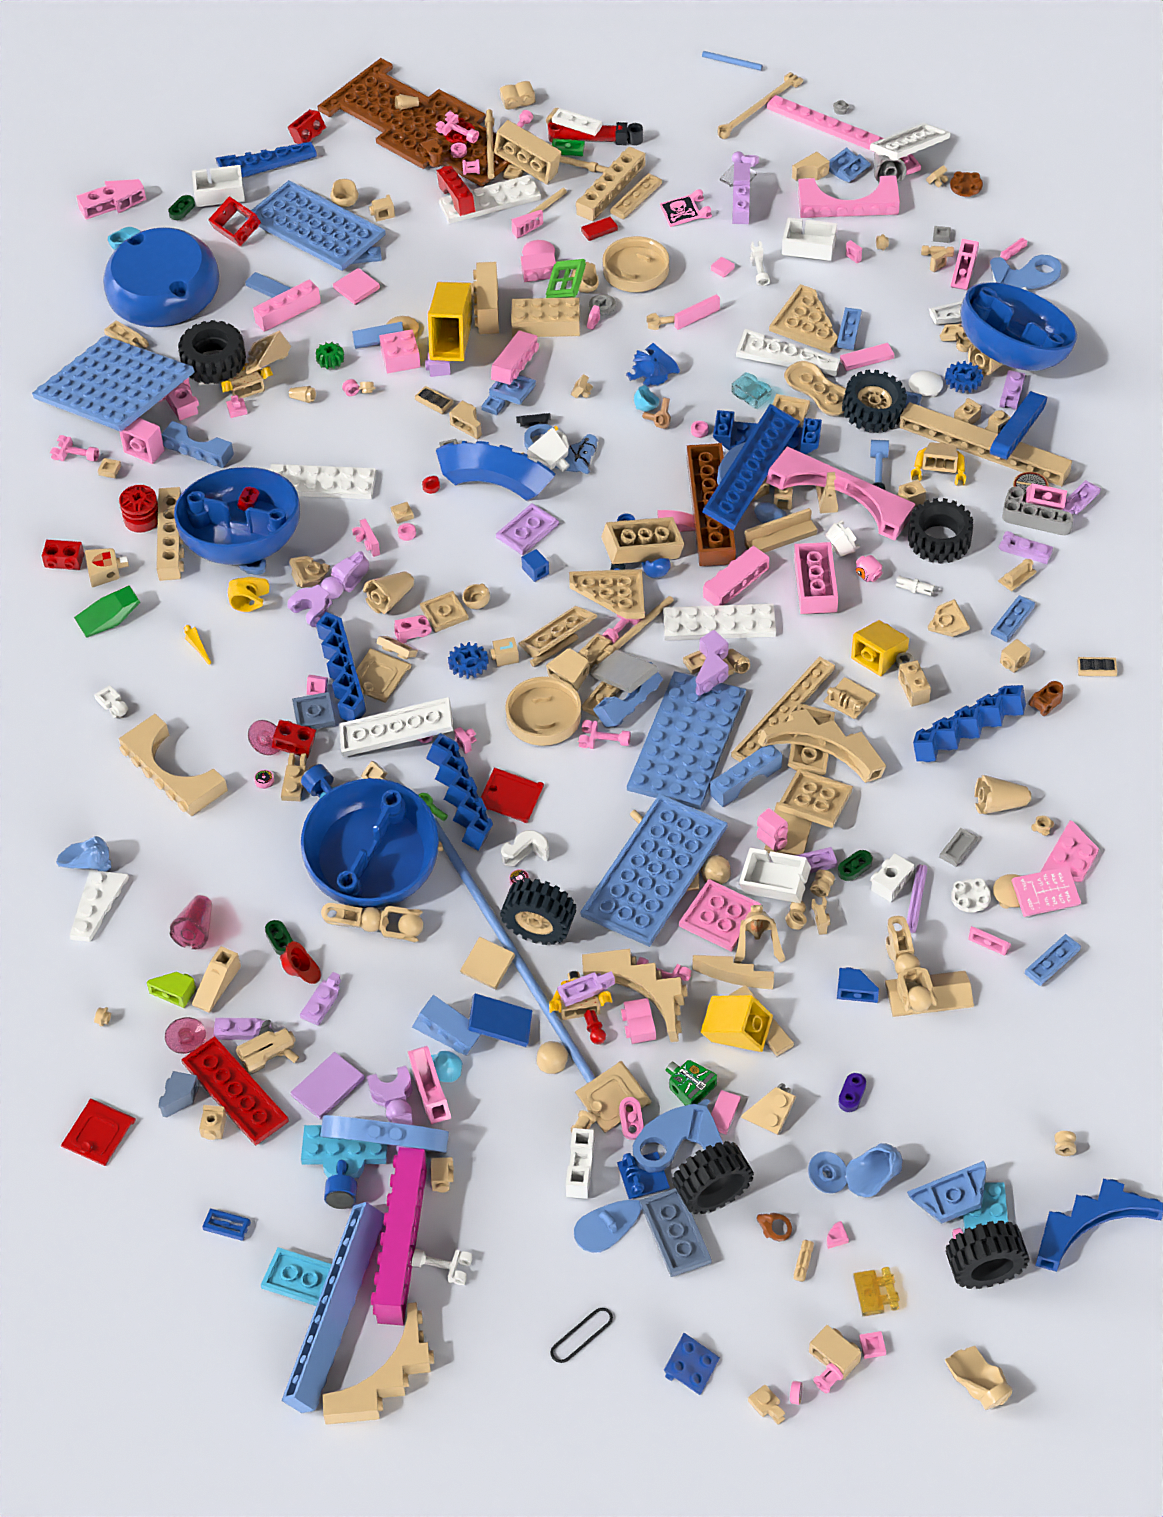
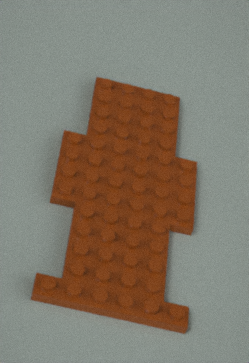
[317,58,512,187]

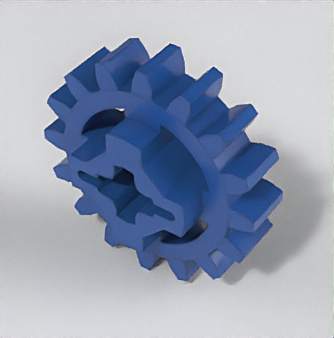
[945,361,983,393]
[448,642,489,679]

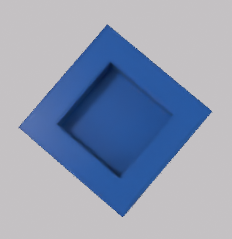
[521,549,549,582]

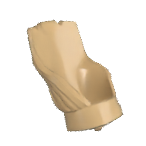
[945,1346,1013,1410]

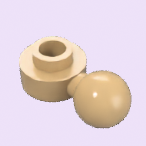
[785,901,807,930]

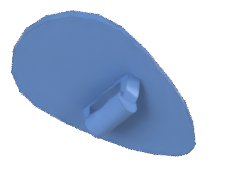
[574,1200,642,1253]

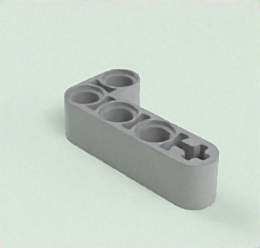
[1002,487,1073,536]

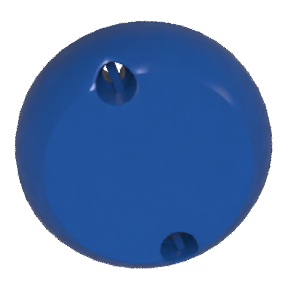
[103,227,219,327]
[960,282,1078,371]
[174,467,300,565]
[301,778,439,909]

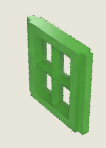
[546,259,586,298]

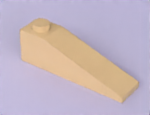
[246,330,291,375]

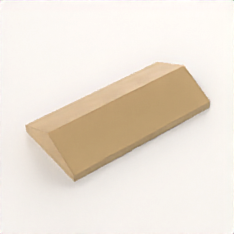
[519,606,597,658]
[788,703,835,775]
[885,971,974,1017]

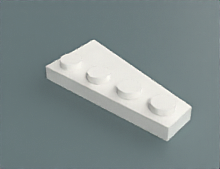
[70,870,129,942]

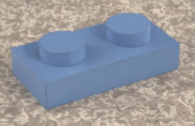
[351,246,382,264]

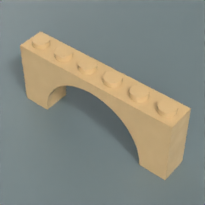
[119,714,228,817]

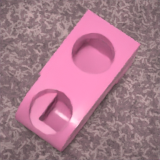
[394,615,432,643]

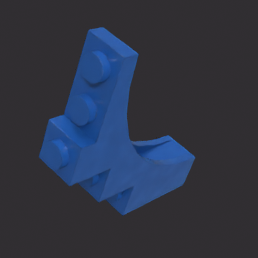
[1035,1178,1163,1272]

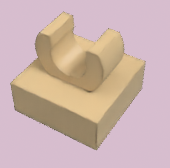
[926,165,948,188]
[571,374,593,398]

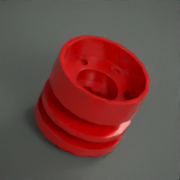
[119,485,158,533]

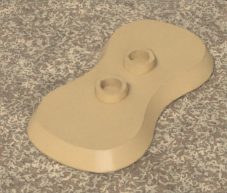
[784,361,846,416]

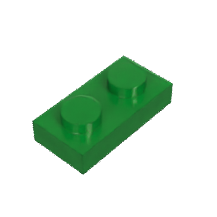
[552,139,585,156]

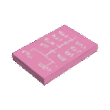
[1011,866,1081,917]

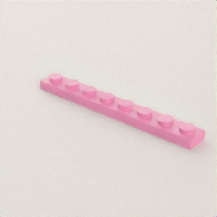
[767,95,884,152]

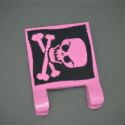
[660,189,712,227]

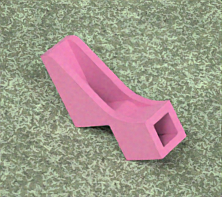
[408,1046,451,1124]

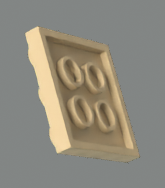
[777,769,853,828]

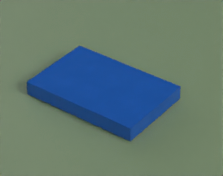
[468,993,532,1047]

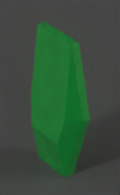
[74,585,140,638]

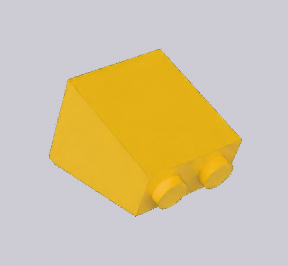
[851,620,909,676]
[701,995,773,1052]

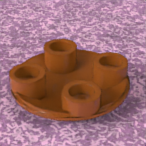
[950,171,983,197]

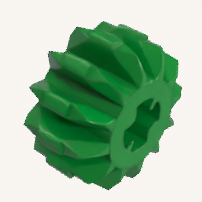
[315,341,344,370]

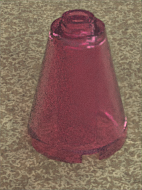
[169,895,212,950]

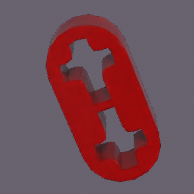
[237,487,259,511]

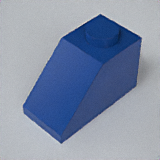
[837,967,879,1003]

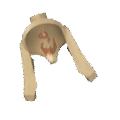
[734,905,785,964]

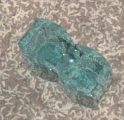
[731,372,772,409]

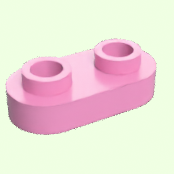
[619,1097,644,1140]

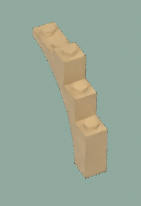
[758,708,886,783]
[582,949,688,1042]
[323,1302,434,1424]

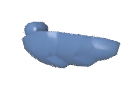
[754,502,787,524]
[238,559,266,575]

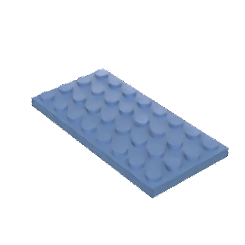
[245,180,386,271]
[627,671,746,810]
[580,794,728,947]

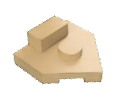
[289,556,330,588]
[928,599,970,637]

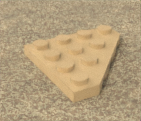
[769,284,838,353]
[569,569,645,619]

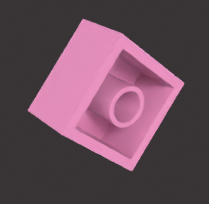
[379,329,420,373]
[119,417,165,464]

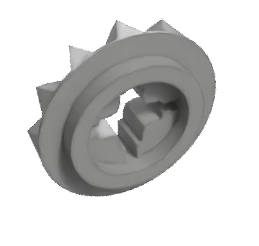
[589,294,616,316]

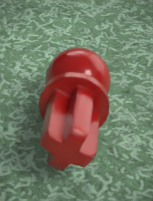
[584,1010,606,1045]

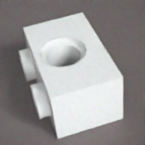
[871,853,914,902]

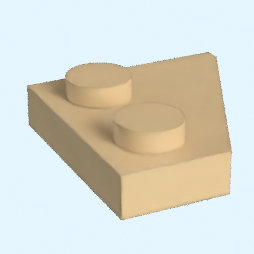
[741,1087,796,1135]

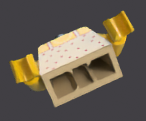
[221,363,273,399]
[911,442,966,486]
[549,971,613,1020]

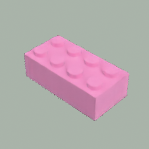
[794,542,838,614]

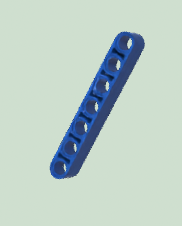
[990,391,1047,460]

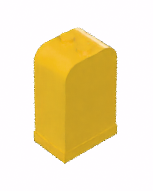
[428,282,472,361]

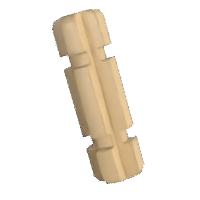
[921,245,954,257]
[793,1240,814,1282]

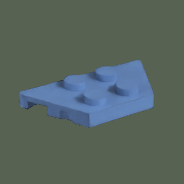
[907,1161,987,1224]

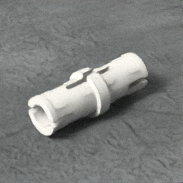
[896,576,935,596]

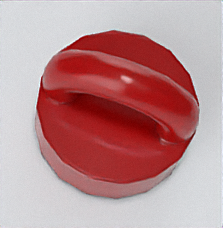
[422,475,440,494]

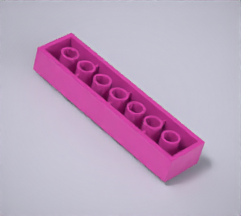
[371,1147,427,1326]

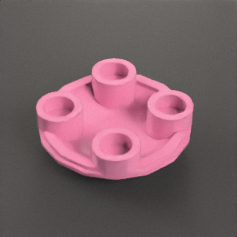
[522,240,555,257]

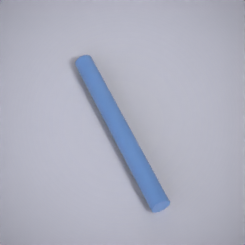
[702,51,763,71]

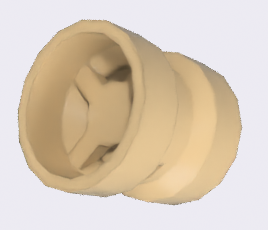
[810,870,835,897]

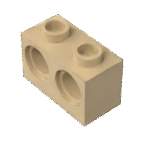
[898,660,931,707]

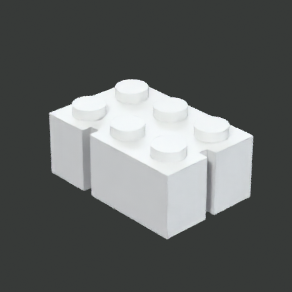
[192,165,245,207]
[782,217,837,261]
[739,848,811,903]

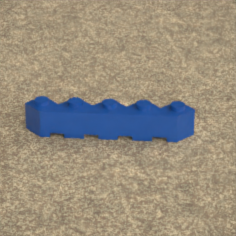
[316,612,366,721]
[913,685,1026,762]
[426,733,493,851]

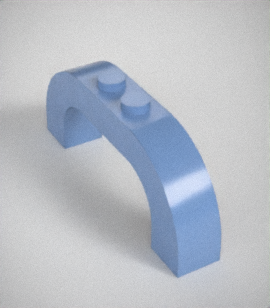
[320,1115,449,1153]

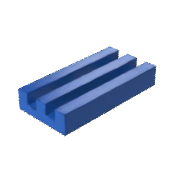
[202,1208,251,1241]

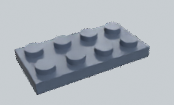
[640,1188,712,1277]

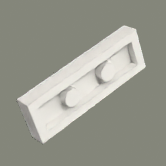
[552,108,602,136]

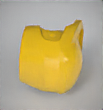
[227,577,270,612]

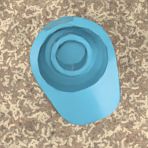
[108,227,141,250]
[634,385,659,412]
[431,1051,463,1082]

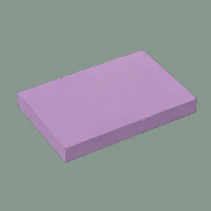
[496,503,559,555]
[290,1052,364,1120]

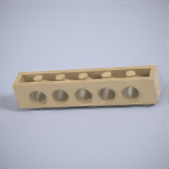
[576,147,645,221]
[156,487,184,581]

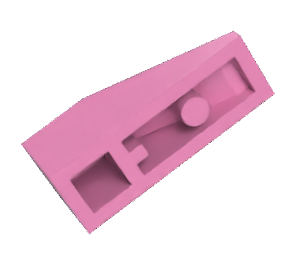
[951,239,979,290]

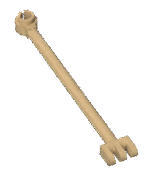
[718,72,803,139]

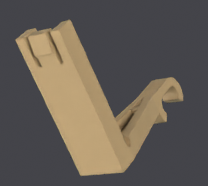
[816,472,838,513]

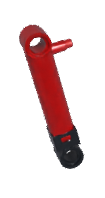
[548,121,643,146]

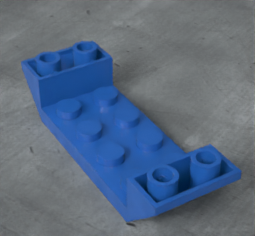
[713,410,822,455]

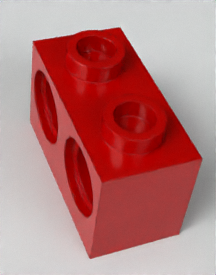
[287,109,327,144]
[42,539,85,570]
[272,719,316,758]

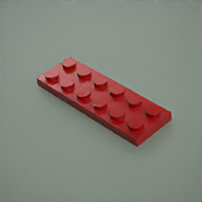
[181,1036,289,1146]

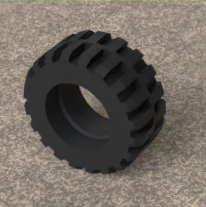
[178,320,246,384]

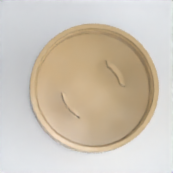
[603,236,669,292]
[505,677,582,746]

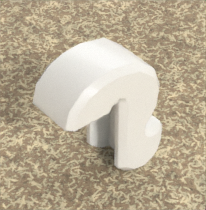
[501,830,549,867]

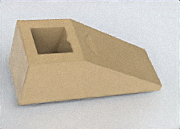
[192,946,241,1013]

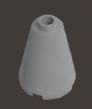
[874,152,906,183]

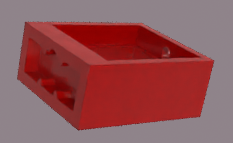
[208,196,261,246]

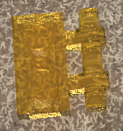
[853,1267,900,1317]

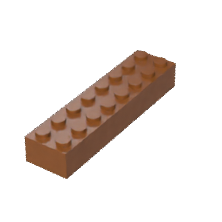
[687,443,736,566]

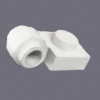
[94,685,128,718]

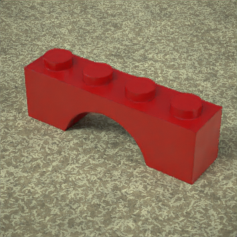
[436,166,475,216]

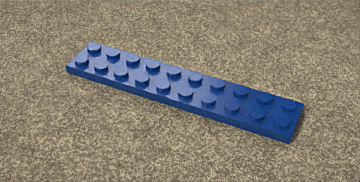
[702,404,800,530]

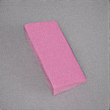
[969,926,1011,955]

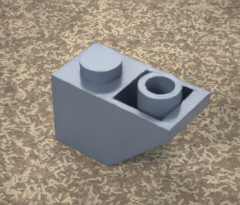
[158,1071,199,1118]

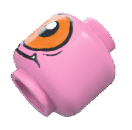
[855,555,883,582]

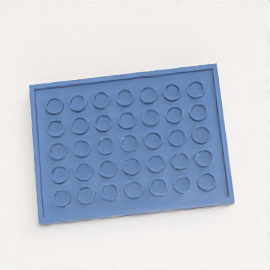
[32,336,195,432]

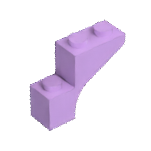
[696,630,729,696]

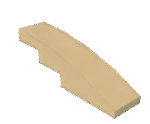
[692,955,774,989]

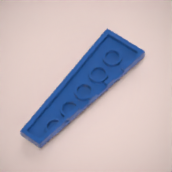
[216,142,317,178]

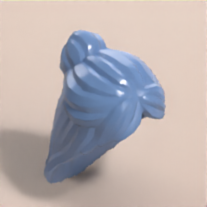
[56,836,112,872]
[846,1143,903,1198]

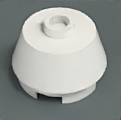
[825,520,860,557]

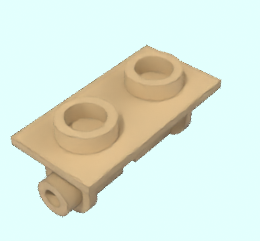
[998,559,1037,592]

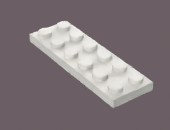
[870,123,950,160]
[438,175,541,224]
[270,464,376,499]
[663,604,776,641]
[339,697,453,757]

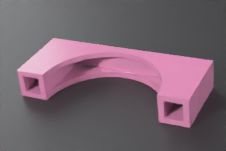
[798,176,900,218]

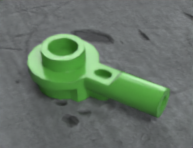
[418,793,448,821]

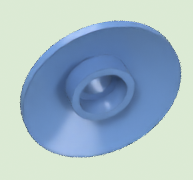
[808,1151,847,1194]

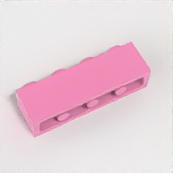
[253,279,321,332]
[491,331,539,385]
[703,546,769,606]

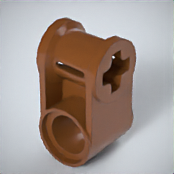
[418,138,444,167]
[1028,681,1064,716]

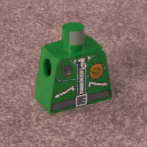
[665,1060,717,1106]

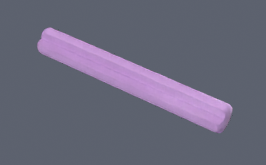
[907,864,927,933]

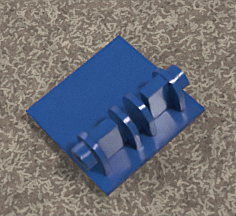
[617,1151,670,1200]
[664,1333,720,1395]

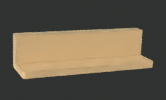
[744,508,817,553]

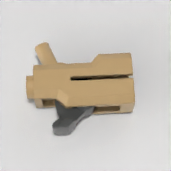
[236,1020,299,1075]

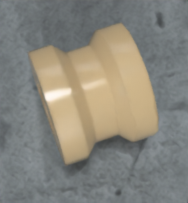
[1054,1131,1076,1156]

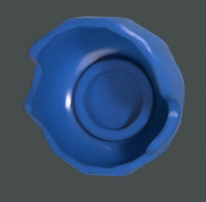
[642,558,671,578]

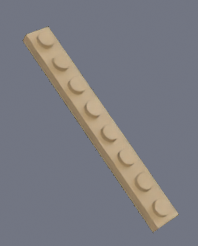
[731,656,835,762]

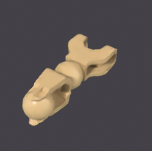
[321,903,423,942]
[886,916,937,1012]

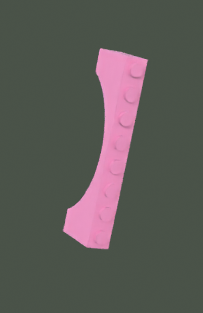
[766,447,916,540]

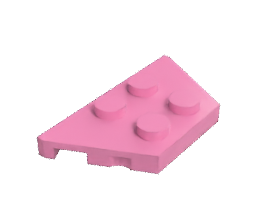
[1040,820,1099,882]

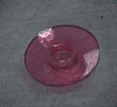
[248,720,280,756]
[165,1017,206,1054]

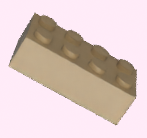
[494,120,562,184]
[473,262,499,334]
[511,298,580,337]
[601,517,684,564]

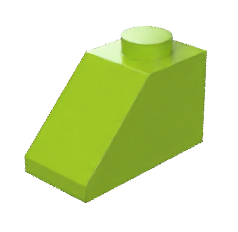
[147,971,197,1008]

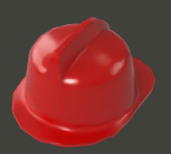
[280,941,321,984]

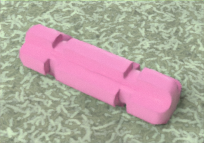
[1000,238,1027,261]

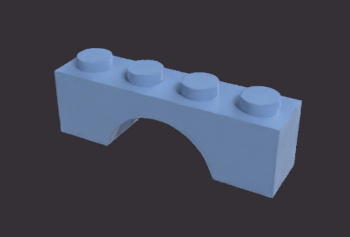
[161,421,234,468]
[593,662,664,727]
[710,745,782,807]

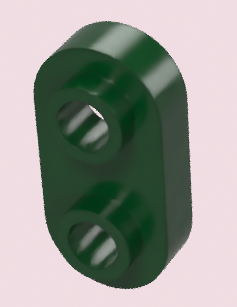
[168,195,195,221]
[838,850,873,881]
[265,920,293,955]

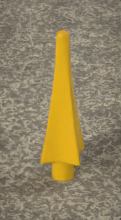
[184,625,211,665]

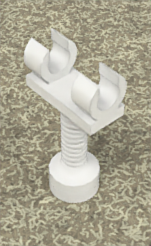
[750,241,770,286]
[412,1249,472,1285]

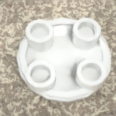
[909,371,943,398]
[951,878,991,912]

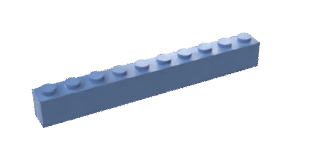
[281,1202,384,1413]

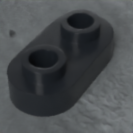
[516,413,551,427]

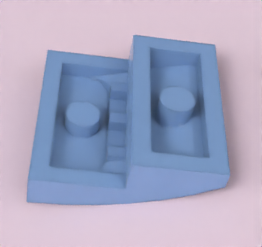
[829,147,871,182]

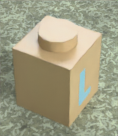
[490,637,519,667]

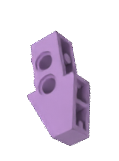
[732,163,750,224]

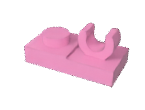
[352,519,380,557]

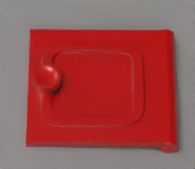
[480,767,544,823]
[61,1098,136,1166]

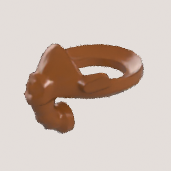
[757,1213,792,1242]

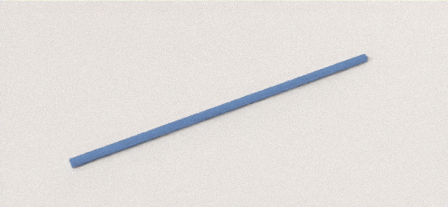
[435,818,596,1083]

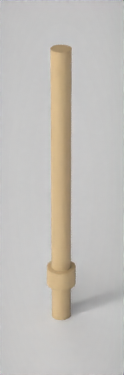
[485,109,494,179]
[560,156,609,173]
[595,596,674,665]

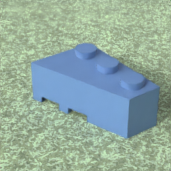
[412,995,481,1055]

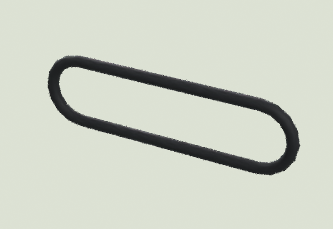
[550,1307,613,1363]

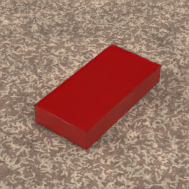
[581,216,618,241]

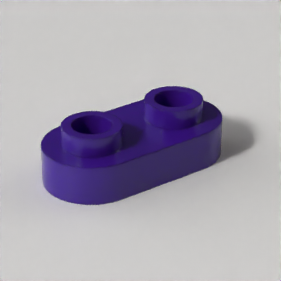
[838,1073,866,1112]

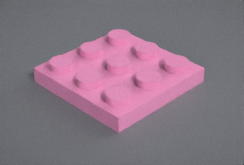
[679,879,761,952]

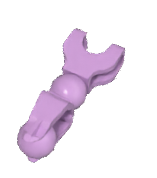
[288,551,369,627]
[367,1066,413,1152]

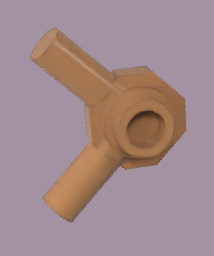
[642,397,671,429]

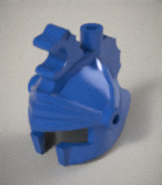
[626,343,680,387]

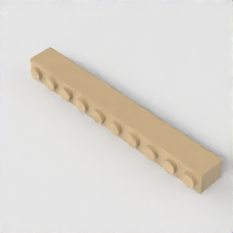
[899,402,1072,487]

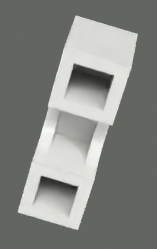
[566,1128,595,1199]

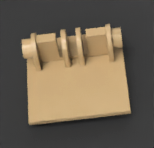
[823,677,876,719]

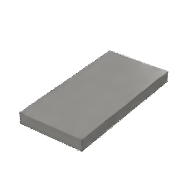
[589,650,659,693]

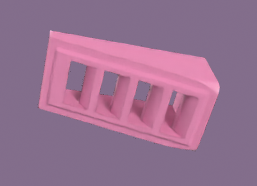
[511,210,543,238]

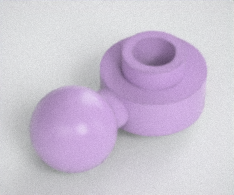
[732,151,759,167]

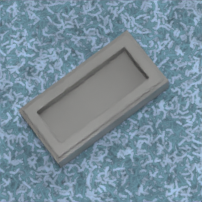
[939,828,977,867]

